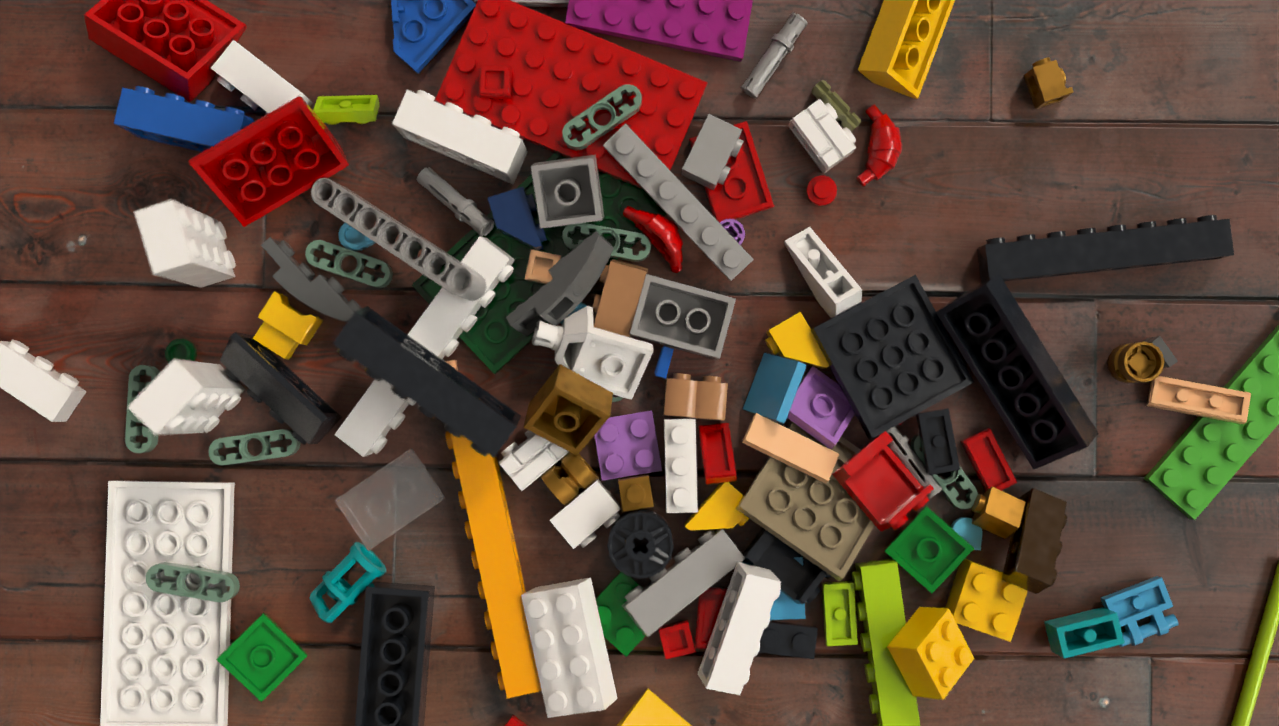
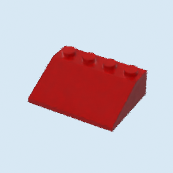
[84,0,246,102]
[188,95,349,227]

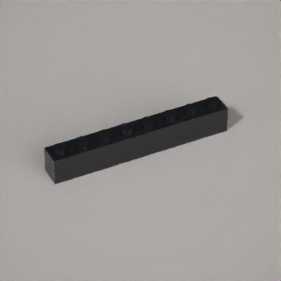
[977,215,1234,284]

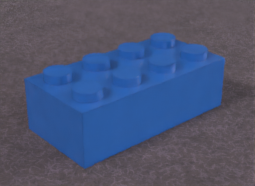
[113,86,255,152]

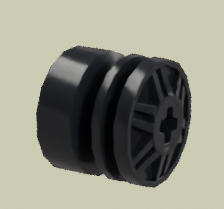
[607,508,674,579]

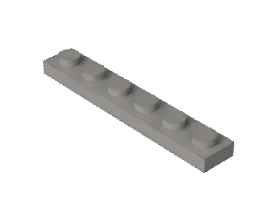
[603,123,754,281]

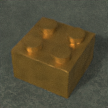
[523,364,613,455]

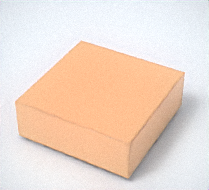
[525,249,561,284]

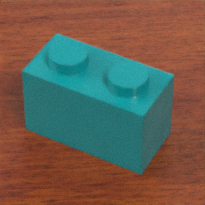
[1044,607,1125,659]

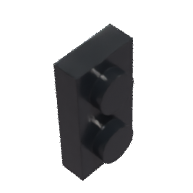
[916,408,960,475]
[759,621,818,659]

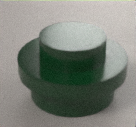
[165,339,197,364]

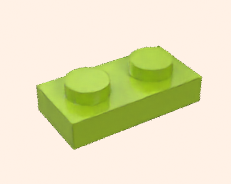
[313,95,380,125]
[822,581,858,646]

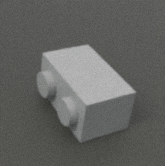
[681,114,744,190]

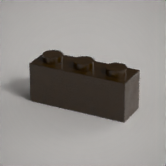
[1002,488,1067,594]

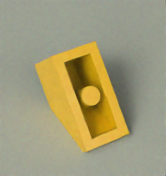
[765,312,829,369]
[684,482,749,530]

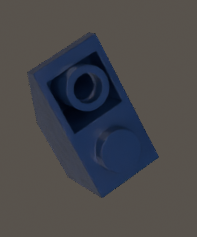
[488,187,547,251]

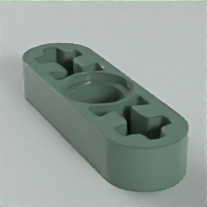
[562,84,642,150]
[562,223,651,262]
[305,240,393,288]
[125,365,160,453]
[209,429,301,465]
[911,433,978,509]
[146,562,240,602]

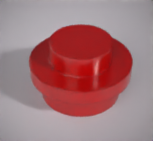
[806,175,837,206]

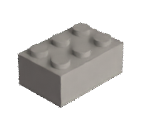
[630,274,736,360]

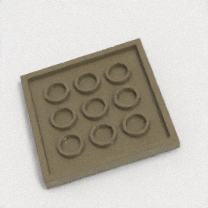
[736,422,875,581]

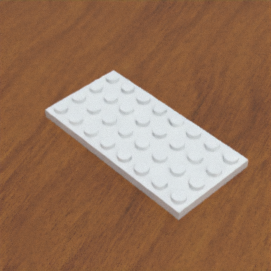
[100,480,235,726]

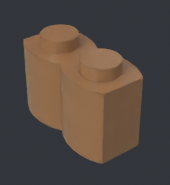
[663,373,728,421]

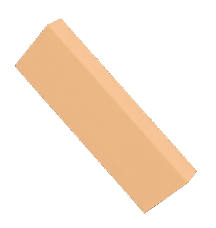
[1147,376,1251,425]
[742,413,839,483]

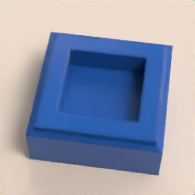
[654,346,674,379]

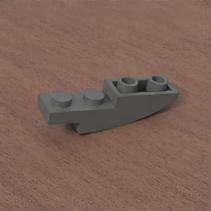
[506,231,614,337]
[261,237,362,322]

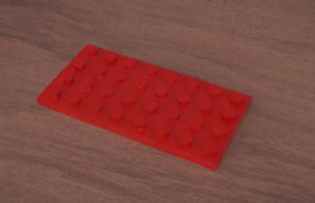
[435,0,708,190]

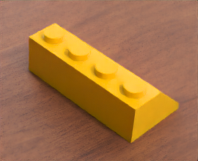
[858,0,955,99]

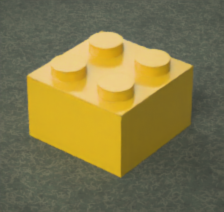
[945,559,1028,642]
[887,607,974,700]

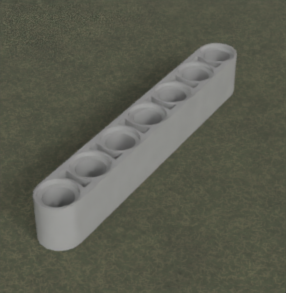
[311,178,486,301]

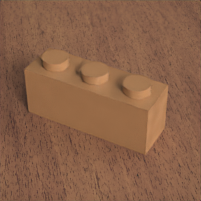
[593,259,648,337]

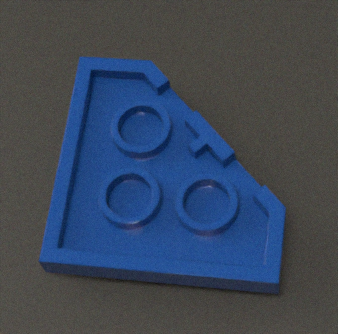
[391,0,476,74]

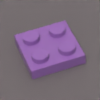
[787,366,855,449]
[594,410,662,481]

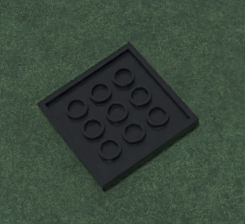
[811,275,974,439]

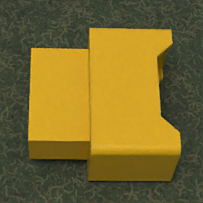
[253,291,323,360]

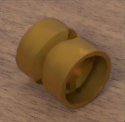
[1108,342,1164,383]
[541,452,599,506]

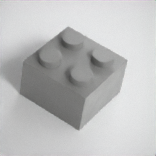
[531,155,604,228]

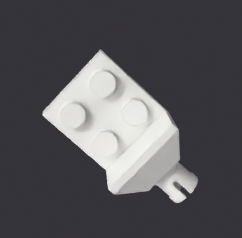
[532,306,653,400]

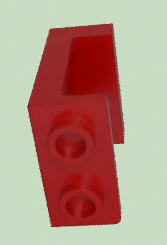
[832,431,934,532]

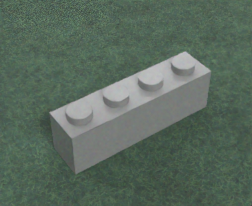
[622,529,745,637]

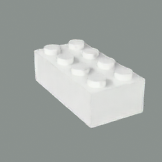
[392,90,528,185]
[134,200,236,288]
[128,359,245,435]
[521,577,618,718]

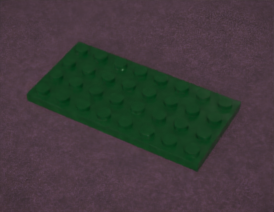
[412,153,667,374]

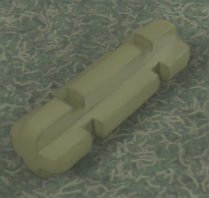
[811,80,861,132]

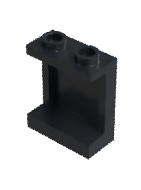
[742,528,831,604]

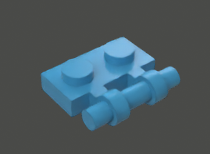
[1100,576,1179,647]

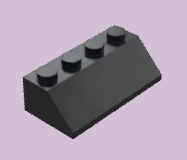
[220,332,342,445]

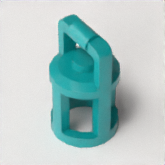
[310,542,387,623]

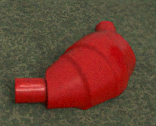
[856,104,903,187]
[623,206,683,273]

